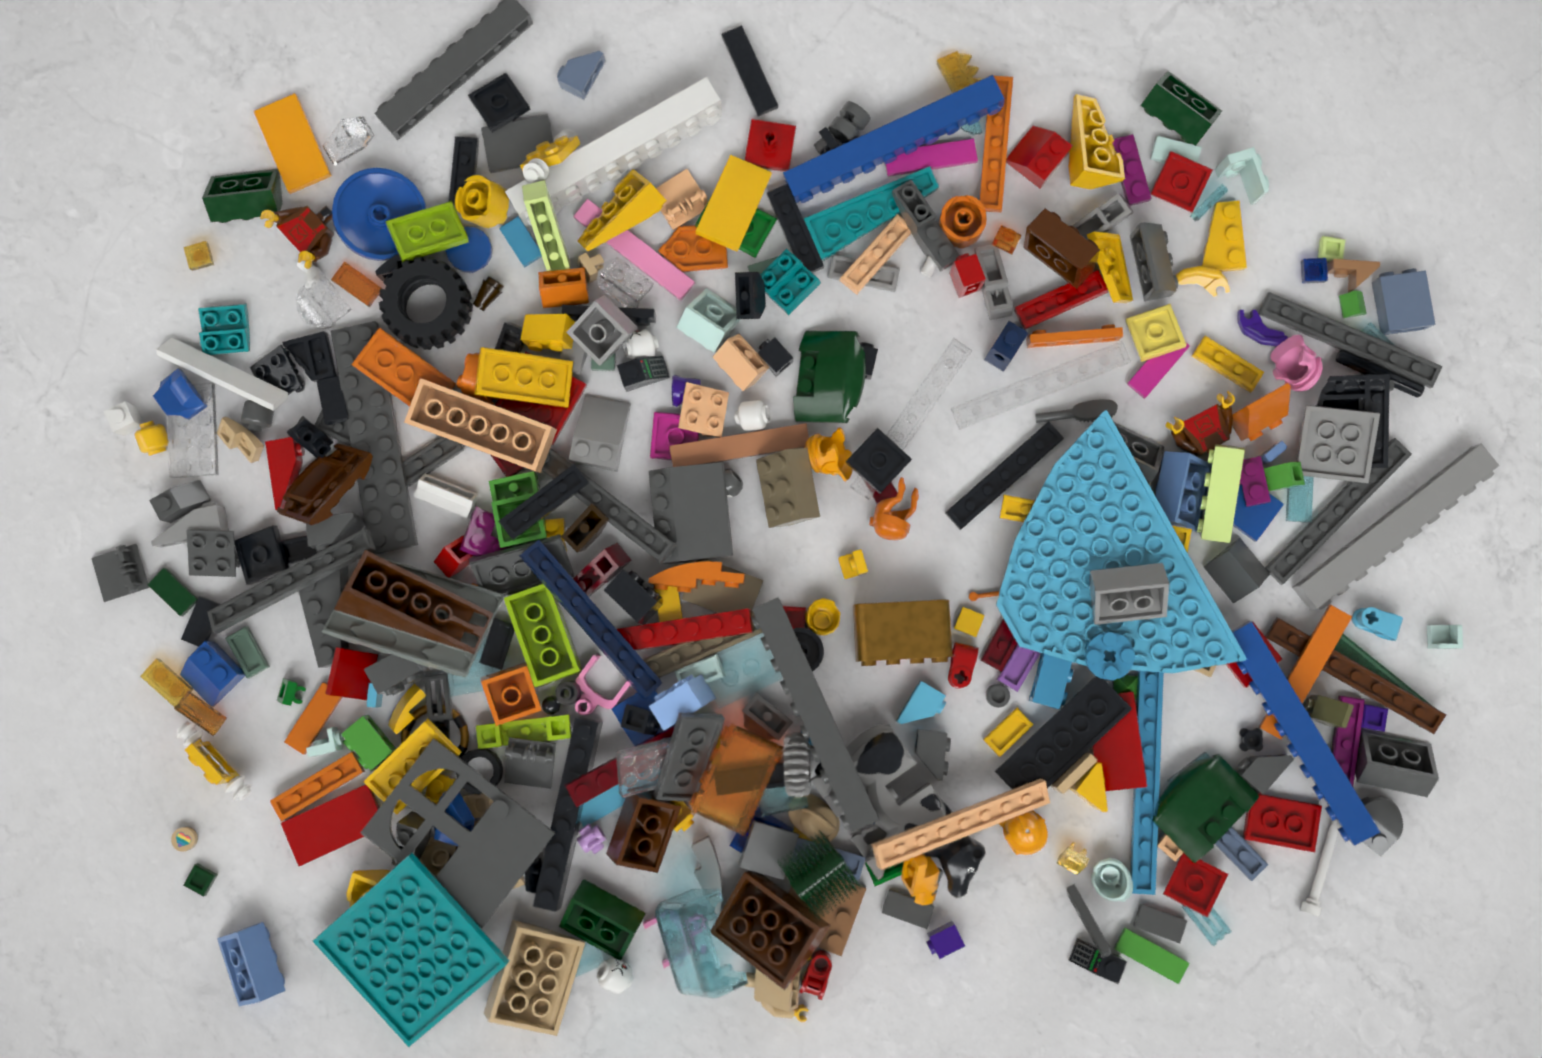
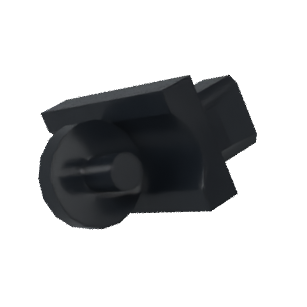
[287,416,334,458]

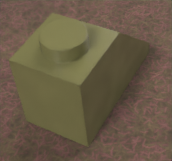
[1303,694,1354,728]

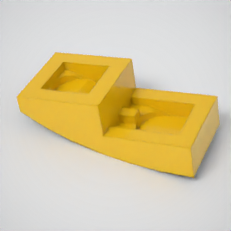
[388,684,426,735]

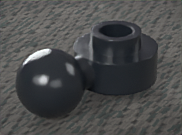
[542,681,581,715]

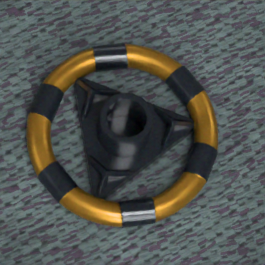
[401,704,469,771]

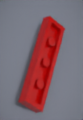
[1014,270,1108,330]

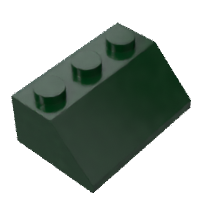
[1140,71,1222,146]
[202,169,283,223]
[559,879,646,961]

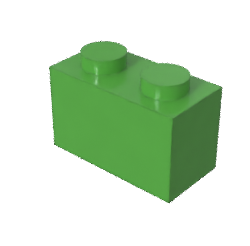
[341,715,397,770]

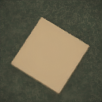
[1051,753,1097,794]

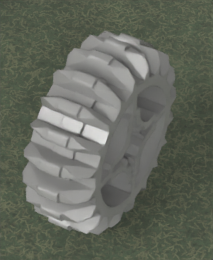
[783,732,811,797]

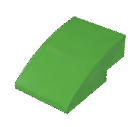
[489,471,547,548]

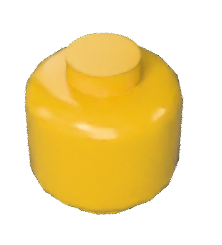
[134,420,170,456]

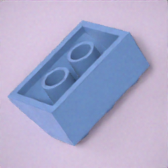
[1155,451,1212,532]
[217,922,286,1007]

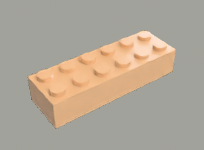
[404,379,557,473]

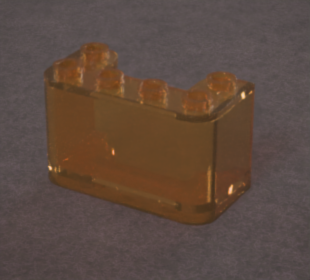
[689,723,784,837]

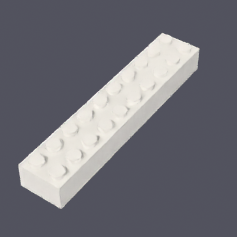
[505,77,722,228]

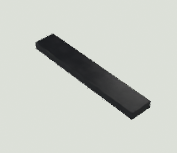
[945,421,1064,530]

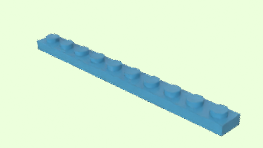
[1130,671,1164,895]

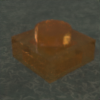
[991,225,1022,254]

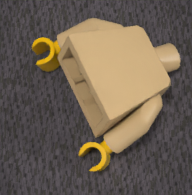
[744,957,812,1022]

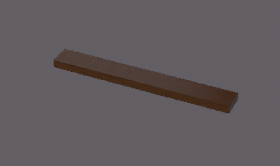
[1265,617,1447,734]

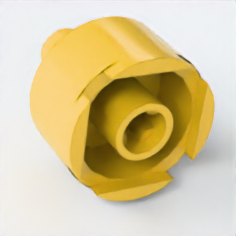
[455,175,509,228]

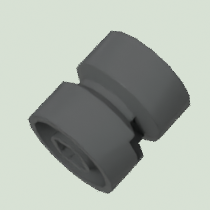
[828,101,871,144]

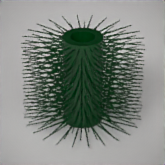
[778,829,862,921]

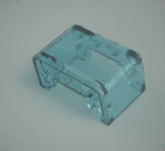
[655,889,748,998]

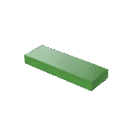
[1114,927,1190,984]

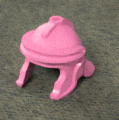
[1270,335,1323,392]

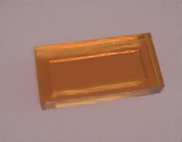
[331,261,382,307]
[174,690,227,736]

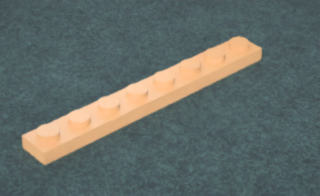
[872,779,1050,870]

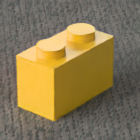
[520,314,575,352]

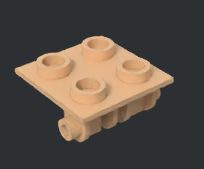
[656,169,708,230]
[678,382,729,437]

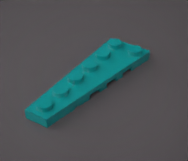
[804,166,939,261]

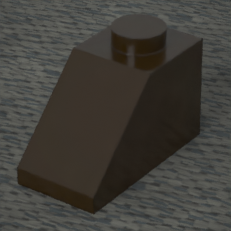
[561,503,610,553]

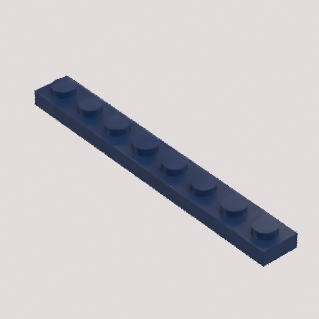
[520,540,663,699]

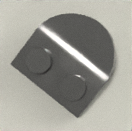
[1361,796,1403,856]

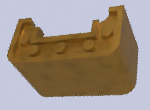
[853,600,953,666]

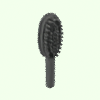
[1035,399,1118,423]

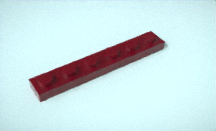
[565,724,676,807]

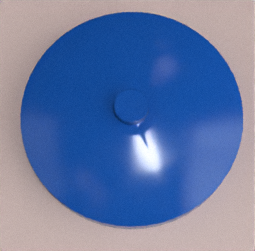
[332,168,426,261]

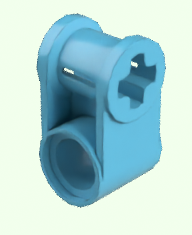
[1352,607,1403,641]

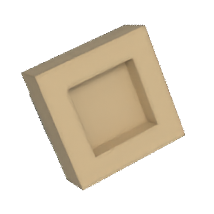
[577,253,604,283]

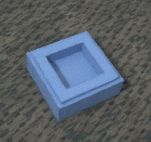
[1261,441,1287,464]

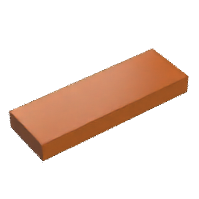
[284,682,343,755]

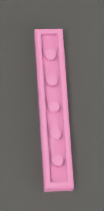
[573,199,695,301]

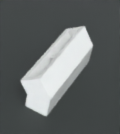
[413,473,478,519]

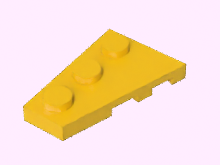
[1201,200,1247,272]
[1086,231,1134,303]

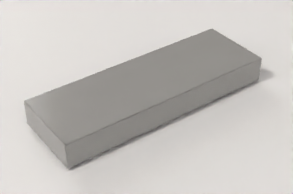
[828,254,900,292]

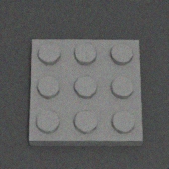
[1296,405,1380,483]

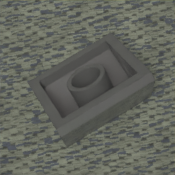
[1204,538,1270,603]

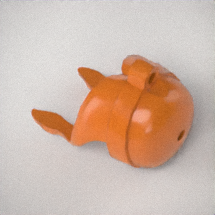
[869,477,919,541]

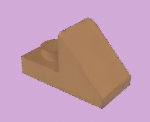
[1326,259,1380,292]

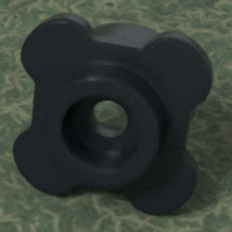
[1239,728,1263,752]

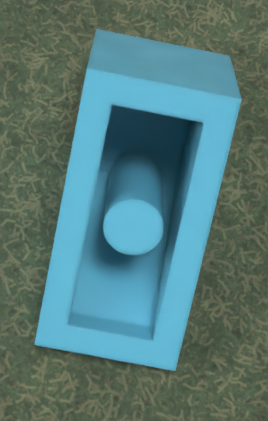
[896,681,946,724]

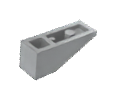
[151,502,229,548]

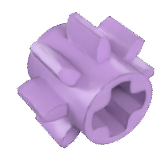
[577,824,606,854]

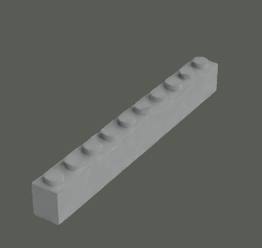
[1292,443,1500,610]

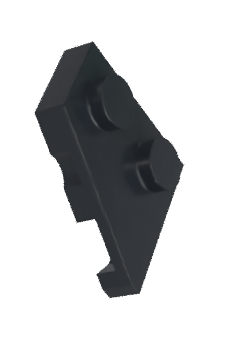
[282,331,337,382]

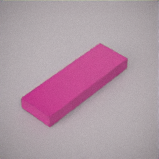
[1127,343,1190,399]

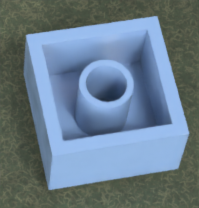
[649,674,716,730]

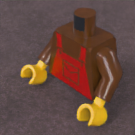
[260,206,334,269]
[1165,391,1235,457]

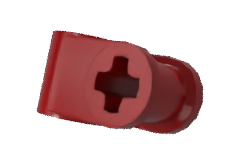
[948,642,979,689]
[799,950,832,1000]

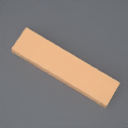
[839,214,912,295]

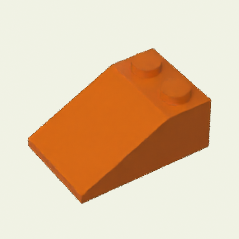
[1232,383,1291,441]

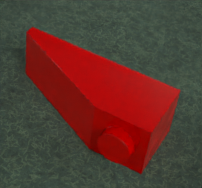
[265,437,305,510]

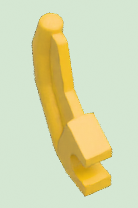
[1175,266,1230,297]

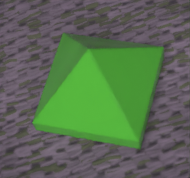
[1113,675,1138,700]

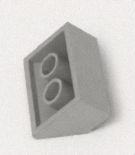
[1090,563,1169,625]

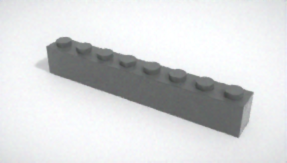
[374,0,533,141]

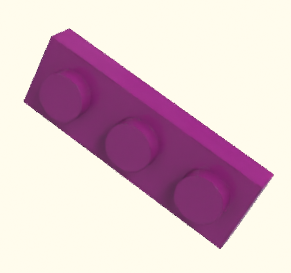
[1112,134,1152,206]

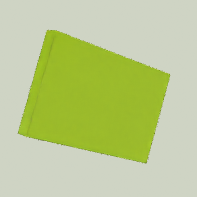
[386,201,469,262]

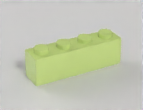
[522,180,571,271]
[1197,444,1245,543]

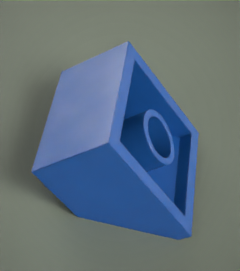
[180,641,245,708]

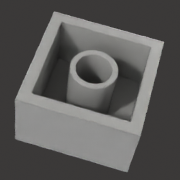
[566,295,638,366]

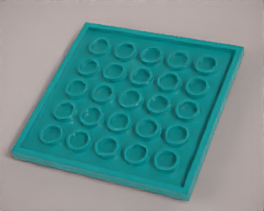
[312,853,510,1047]

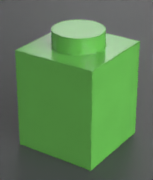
[1263,462,1305,491]

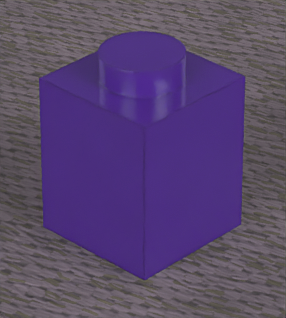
[926,921,966,959]

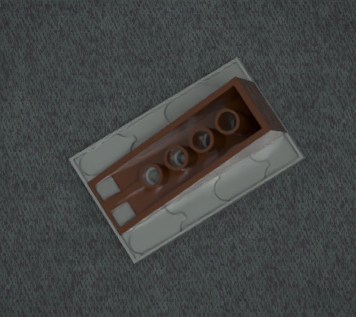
[322,550,505,677]

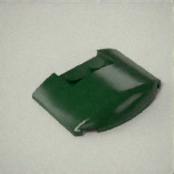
[793,331,866,423]
[1153,754,1259,863]

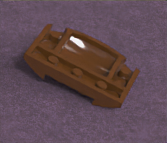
[277,443,373,525]

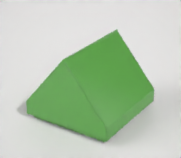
[1339,290,1367,318]

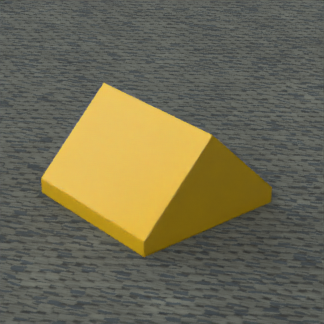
[1069,762,1108,812]

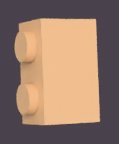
[712,334,770,391]

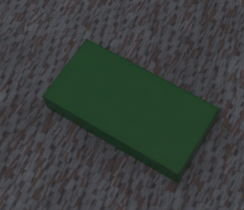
[147,568,198,617]

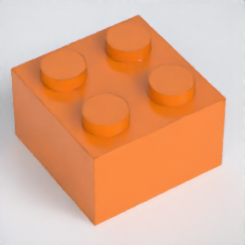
[481,662,542,726]

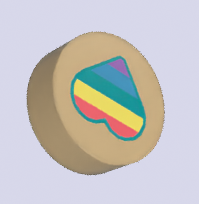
[171,827,198,852]

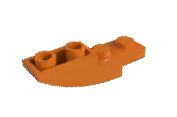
[648,561,745,593]

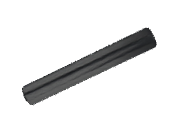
[1335,350,1425,398]

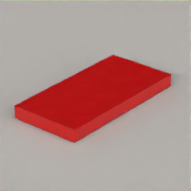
[1093,692,1148,791]
[280,784,379,866]

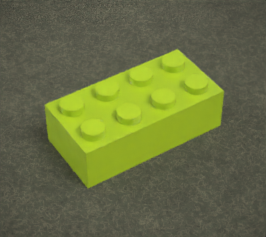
[503,584,583,687]

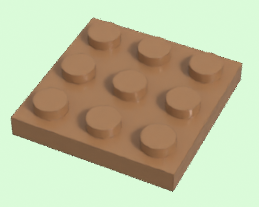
[788,866,866,957]

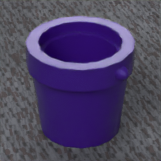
[672,375,701,407]

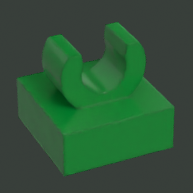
[277,678,306,706]

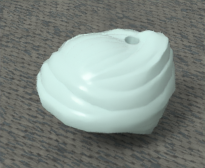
[1091,858,1133,902]

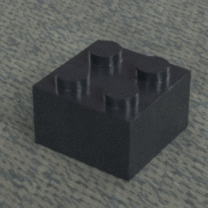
[604,570,663,625]

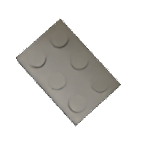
[756,448,820,528]

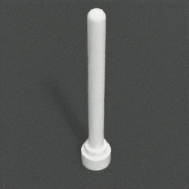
[1300,819,1340,917]

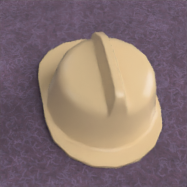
[788,794,840,843]

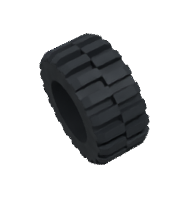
[379,257,473,350]

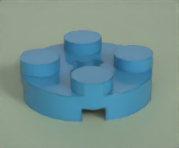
[1085,632,1135,680]

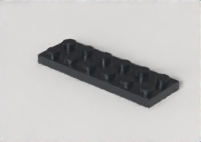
[995,676,1132,789]

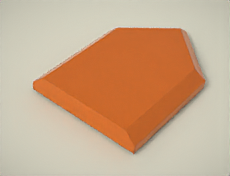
[658,225,728,272]

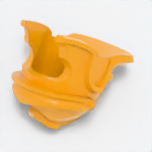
[804,427,853,482]
[998,810,1048,855]

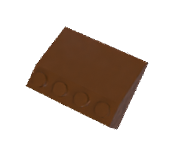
[710,871,831,990]

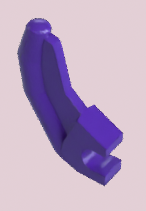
[1237,310,1288,346]

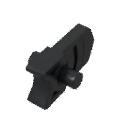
[525,857,542,894]

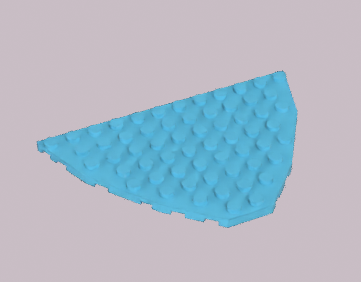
[996,410,1247,674]

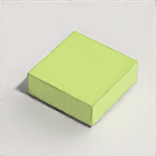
[1317,236,1345,262]

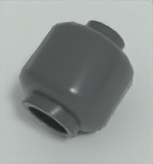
[241,400,275,432]

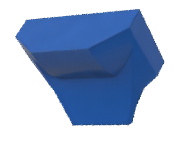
[153,368,208,420]

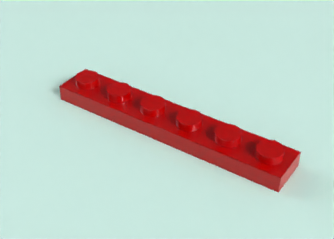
[617,608,754,651]

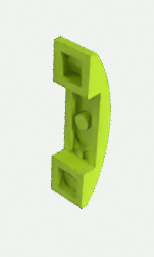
[476,714,572,749]

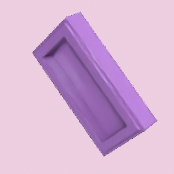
[996,644,1040,692]

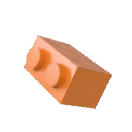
[538,267,589,308]

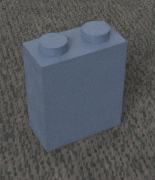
[1372,268,1436,336]

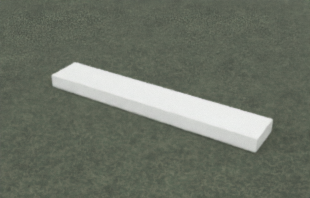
[156,337,288,411]

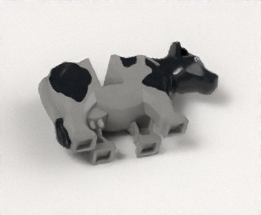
[810,724,986,898]

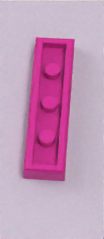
[885,139,978,177]

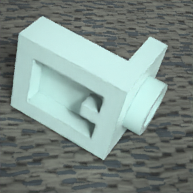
[306,727,344,757]

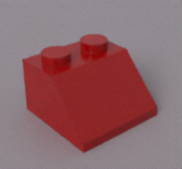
[1006,126,1073,189]

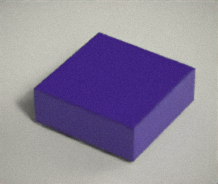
[1361,704,1388,732]

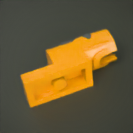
[901,854,943,905]

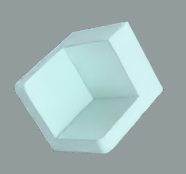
[1427,625,1463,649]

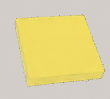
[1125,304,1186,362]

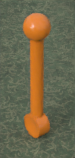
[969,591,1000,601]

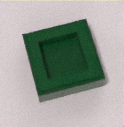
[183,863,218,897]

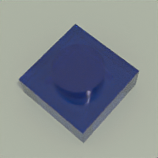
[1301,258,1328,284]

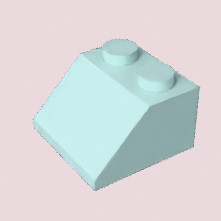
[676,288,740,353]

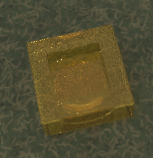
[183,241,214,271]

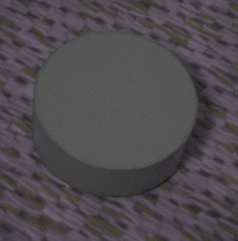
[986,684,1010,708]

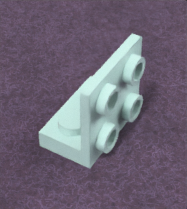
[1215,147,1269,205]

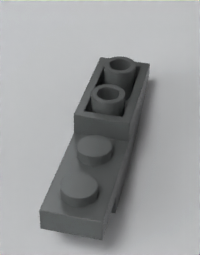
[892,180,960,272]

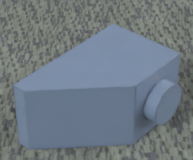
[557,51,606,100]

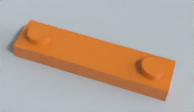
[1026,325,1123,348]
[270,751,366,821]

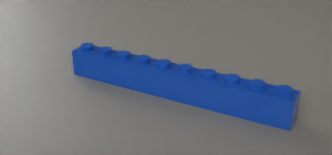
[783,75,1005,203]
[1232,621,1380,846]

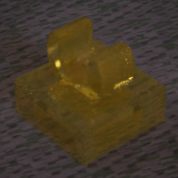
[1057,842,1089,875]

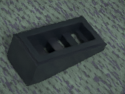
[495,322,524,353]

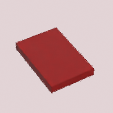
[1242,793,1322,853]

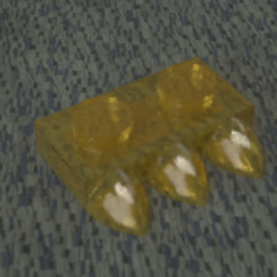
[937,51,983,93]

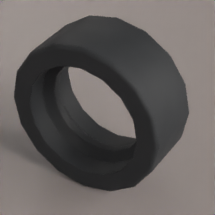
[456,749,503,794]

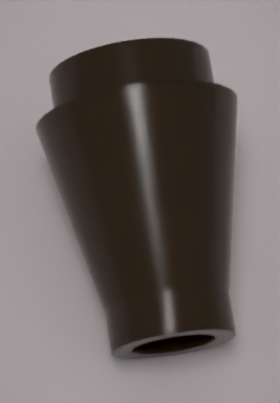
[473,276,504,311]

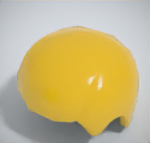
[805,598,841,636]

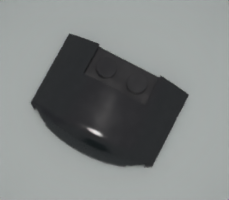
[1317,374,1390,468]

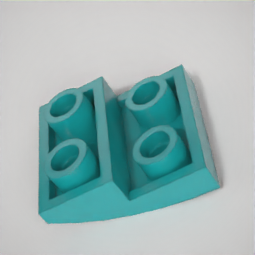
[760,249,821,315]
[198,304,250,355]

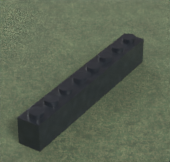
[533,717,603,912]

